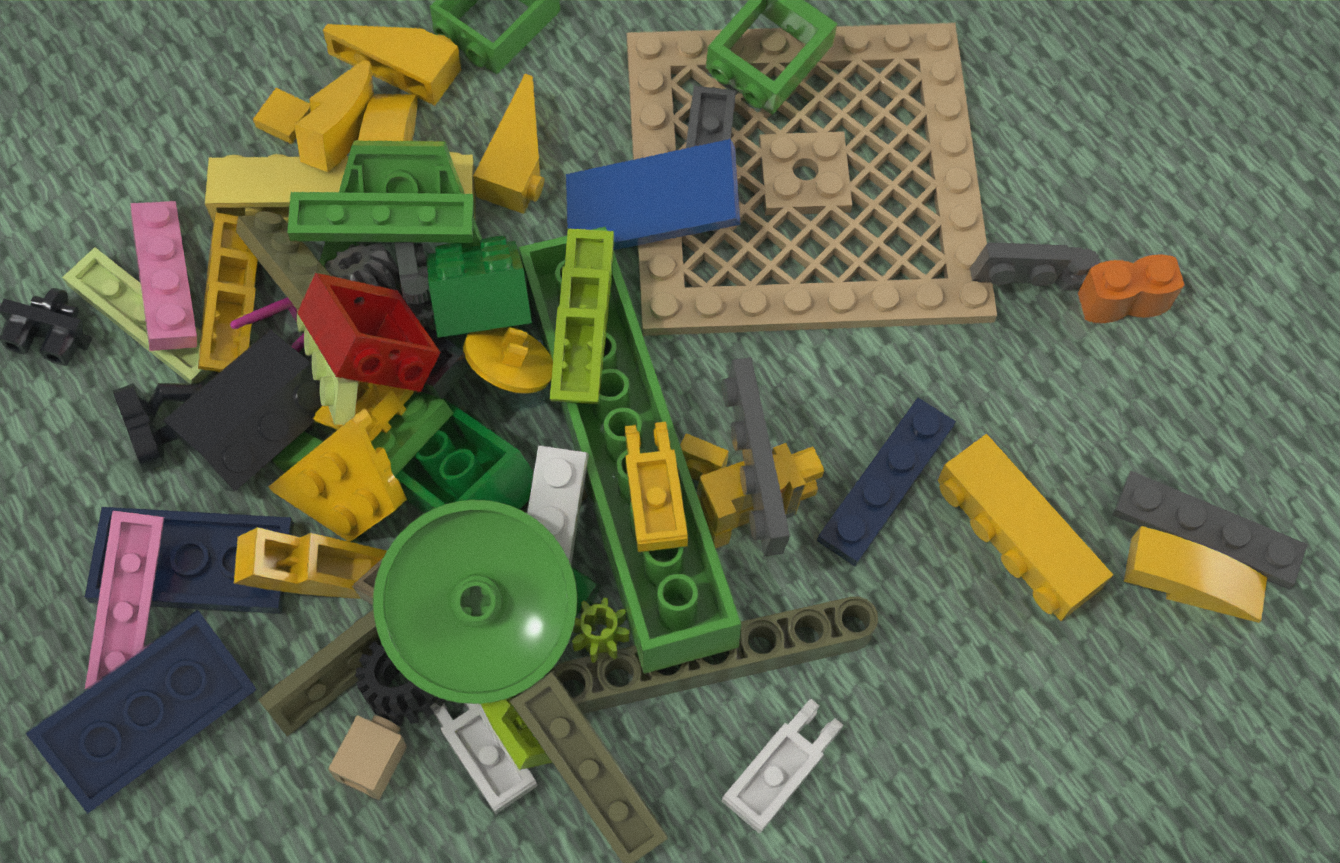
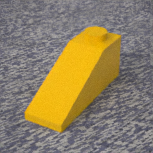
[323,24,461,106]
[473,74,544,214]

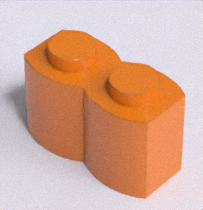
[1078,254,1185,323]

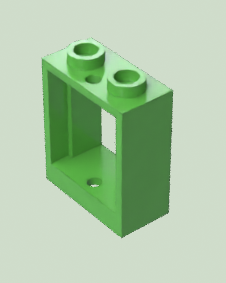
[430,0,560,75]
[706,0,838,115]

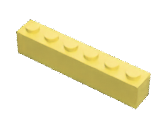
[205,152,476,223]

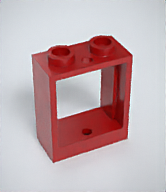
[297,273,441,392]

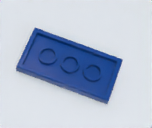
[566,139,741,250]

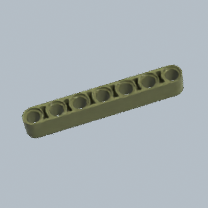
[553,596,878,714]

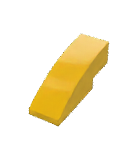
[294,59,374,172]
[358,94,418,141]
[1124,526,1267,623]
[234,527,387,599]

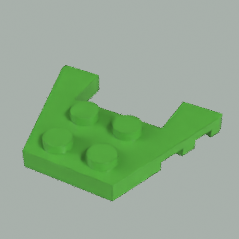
[319,140,482,269]
[272,391,453,476]

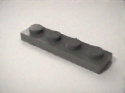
[722,357,790,556]
[1112,471,1308,589]

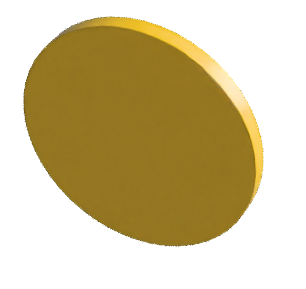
[463,326,553,393]

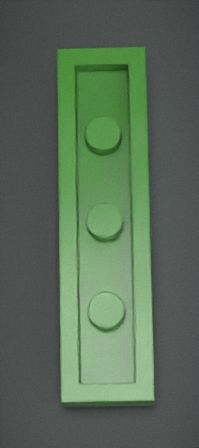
[287,192,474,243]

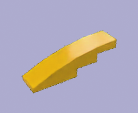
[198,212,258,372]

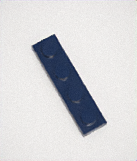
[817,397,956,567]

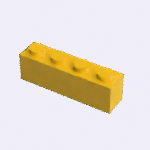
[937,434,1113,621]

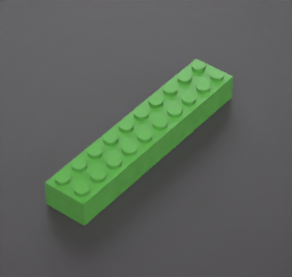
[518,227,741,674]

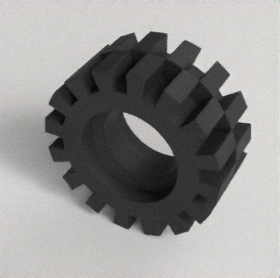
[355,641,446,726]

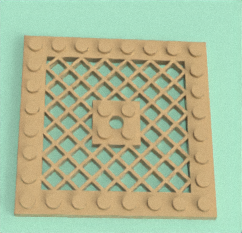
[627,23,997,336]

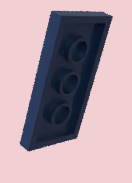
[84,507,294,614]
[26,609,257,814]

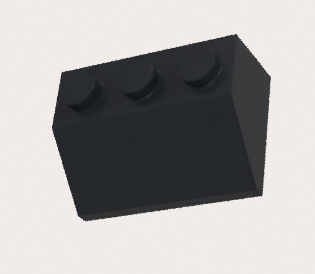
[162,330,322,492]

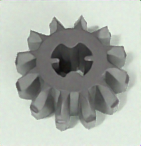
[325,242,400,303]

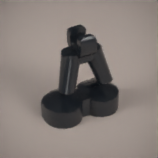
[112,382,202,473]

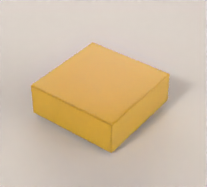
[253,88,311,144]

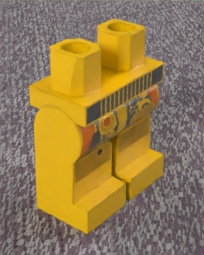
[697,443,824,549]

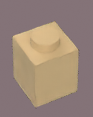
[328,715,407,800]

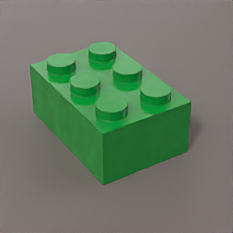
[427,236,532,338]
[395,398,534,514]

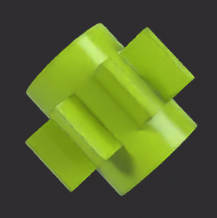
[572,597,630,663]

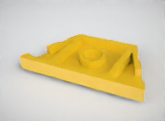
[268,409,407,542]

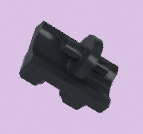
[0,288,92,366]

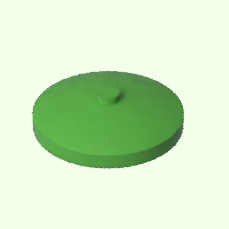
[373,500,577,704]

